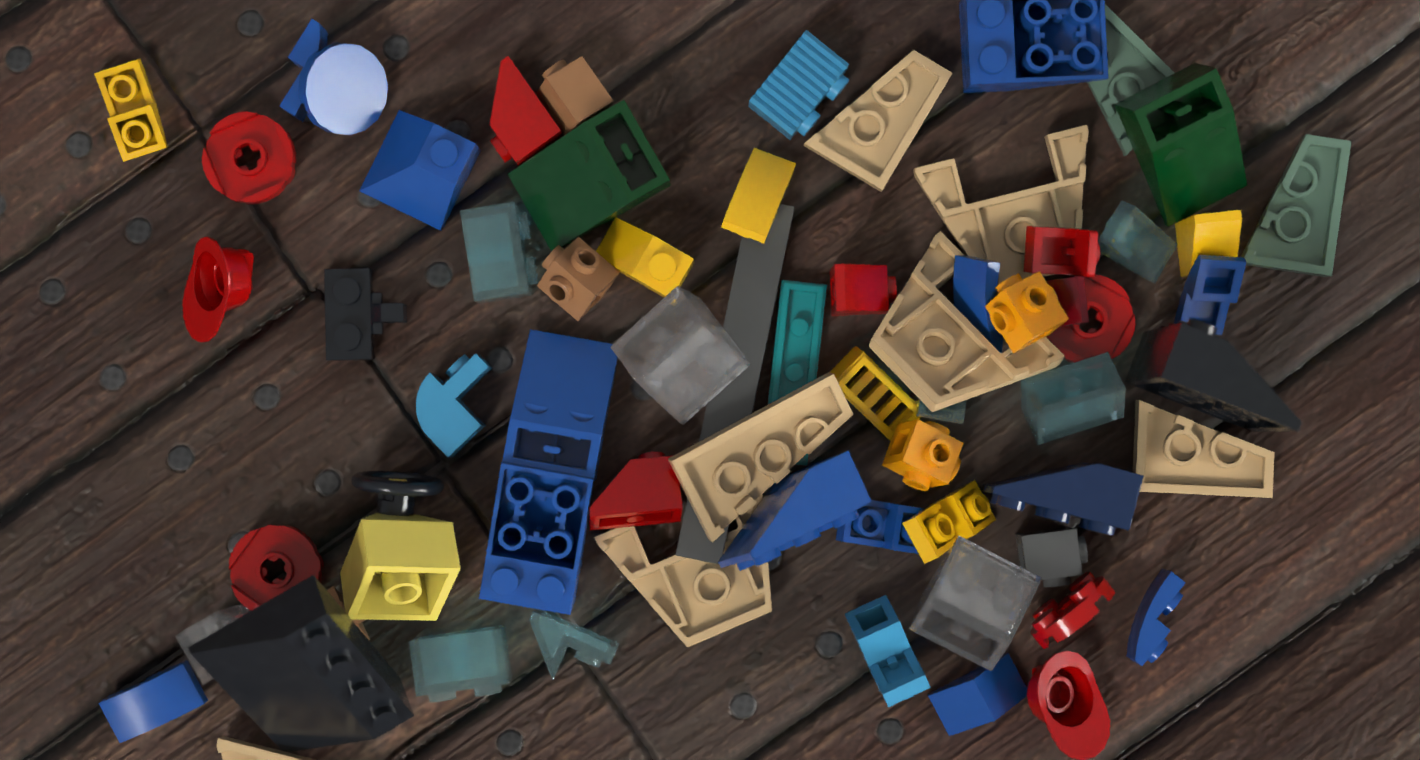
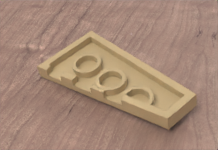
[668,372,854,543]

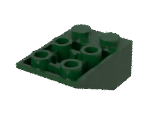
[1114,63,1247,227]
[508,100,671,252]

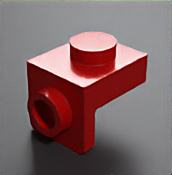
[1023,226,1100,277]

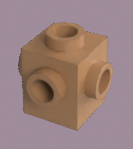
[537,237,620,321]

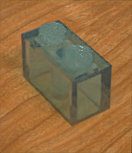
[460,202,539,304]
[1021,352,1126,445]
[409,625,512,702]

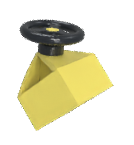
[340,471,461,621]

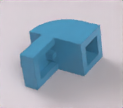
[416,354,493,458]
[845,595,931,707]

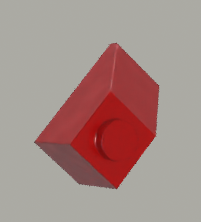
[489,56,563,166]
[829,264,897,316]
[589,452,683,531]

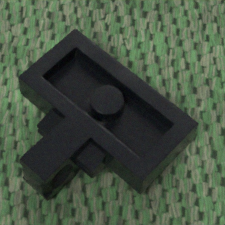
[324,268,407,361]

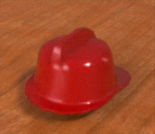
[183,236,254,343]
[1026,650,1110,760]

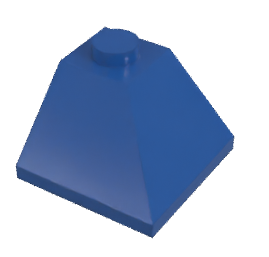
[359,110,481,231]

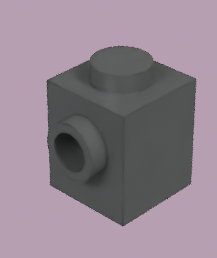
[1015,527,1088,587]

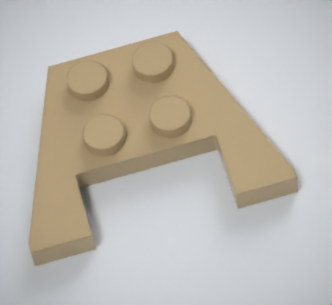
[913,125,1089,284]
[869,231,1064,412]
[594,494,772,647]

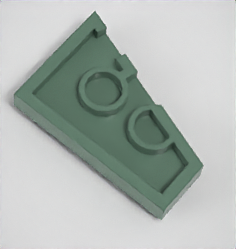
[1087,4,1174,156]
[1241,134,1351,277]

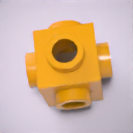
[985,271,1069,354]
[882,419,964,491]

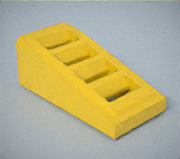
[830,346,925,441]

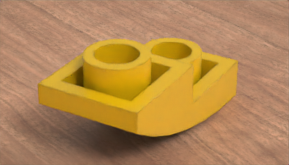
[94,58,168,162]
[721,148,796,243]
[902,480,996,564]

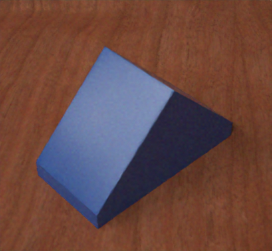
[927,652,1027,736]

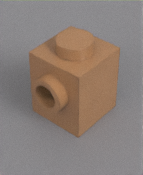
[536,56,613,135]

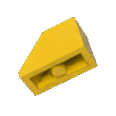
[1175,210,1242,277]
[596,217,694,302]

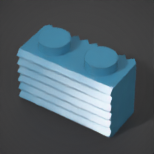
[748,30,849,140]

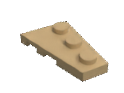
[804,50,953,192]
[1133,400,1275,498]

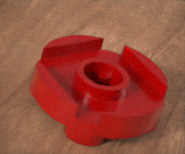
[202,111,296,204]
[1046,274,1136,366]
[229,524,324,611]
[1030,571,1115,649]

